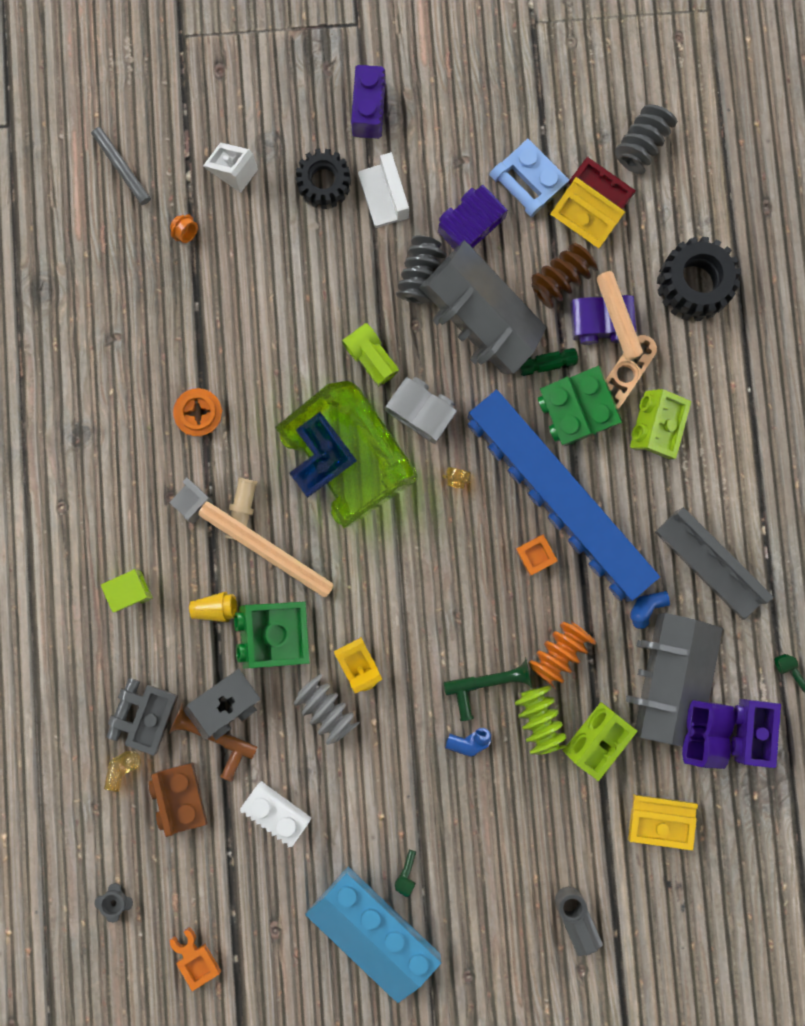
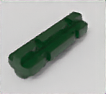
[519,348,578,376]

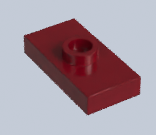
[568,157,636,209]

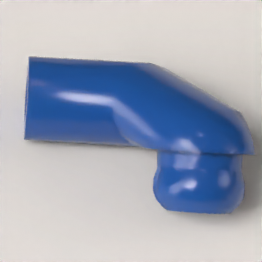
[445,728,491,757]

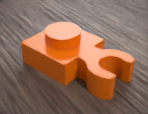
[170,927,221,991]

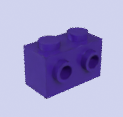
[731,699,781,768]

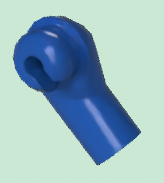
[630,591,670,629]

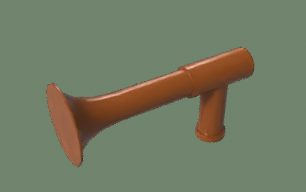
[169,704,257,782]

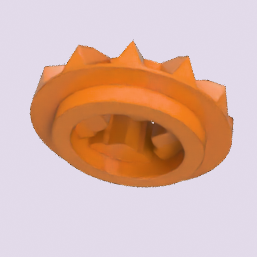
[173,388,223,437]

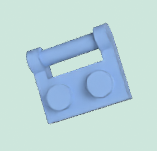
[489,139,569,217]

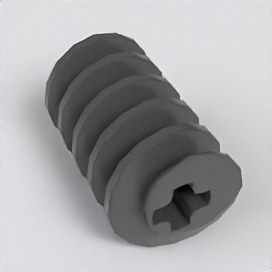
[615,104,678,174]
[395,235,447,304]

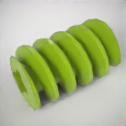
[515,685,568,755]

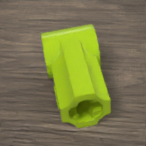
[341,323,399,387]

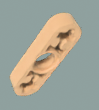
[606,335,657,409]

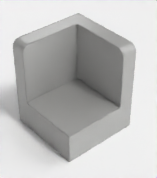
[169,477,214,524]

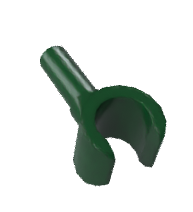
[774,654,805,693]
[394,849,416,897]

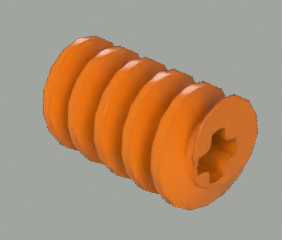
[528,621,597,689]

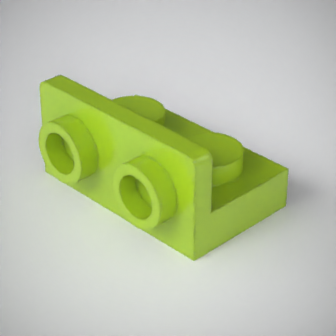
[630,389,692,459]

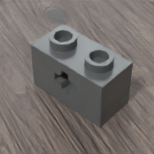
[183,669,261,740]

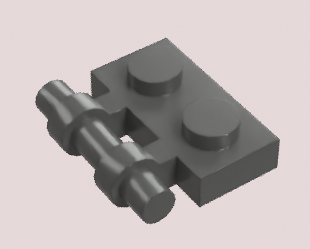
[106,678,178,756]

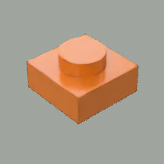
[515,534,558,576]

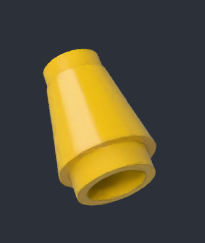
[189,592,238,622]

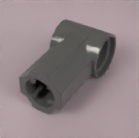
[555,887,603,956]

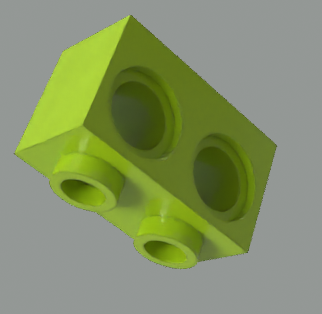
[562,702,638,781]

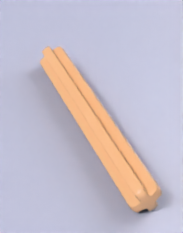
[198,502,334,597]

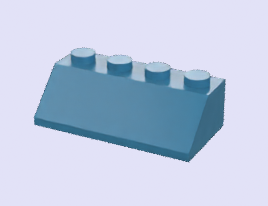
[305,866,442,1003]

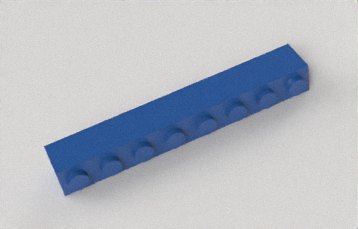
[467,389,660,602]

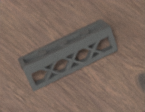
[655,507,773,620]

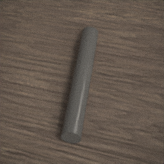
[91,127,151,205]

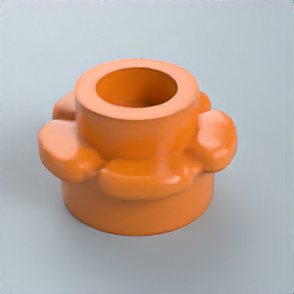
[170,214,198,243]

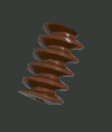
[531,243,598,309]

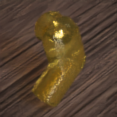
[104,751,141,792]

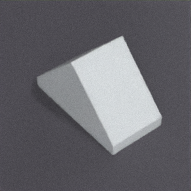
[203,142,258,193]

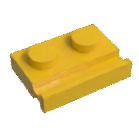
[550,177,626,249]
[628,794,698,851]

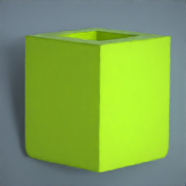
[100,569,153,612]

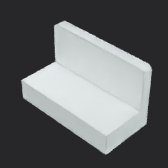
[358,152,409,228]

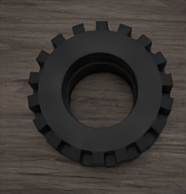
[657,237,741,321]

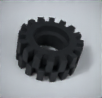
[296,149,351,209]

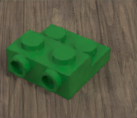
[538,365,623,446]
[234,601,310,669]

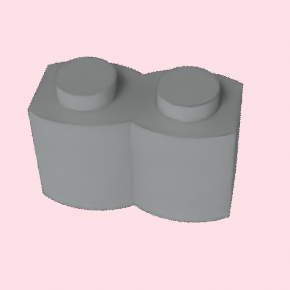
[385,377,457,444]

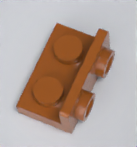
[149,762,208,837]

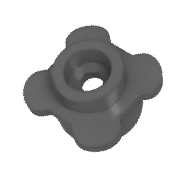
[95,883,133,923]

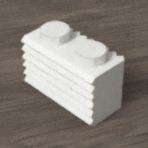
[240,781,311,847]

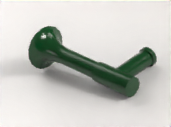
[444,657,532,721]

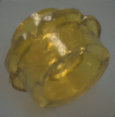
[442,467,471,489]

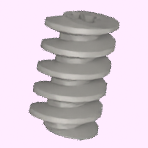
[293,674,360,745]

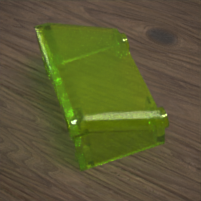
[275,381,418,528]

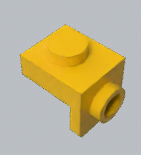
[334,637,382,694]

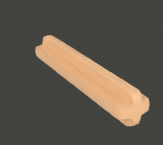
[597,271,643,360]

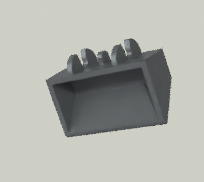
[419,240,546,374]
[626,613,723,747]

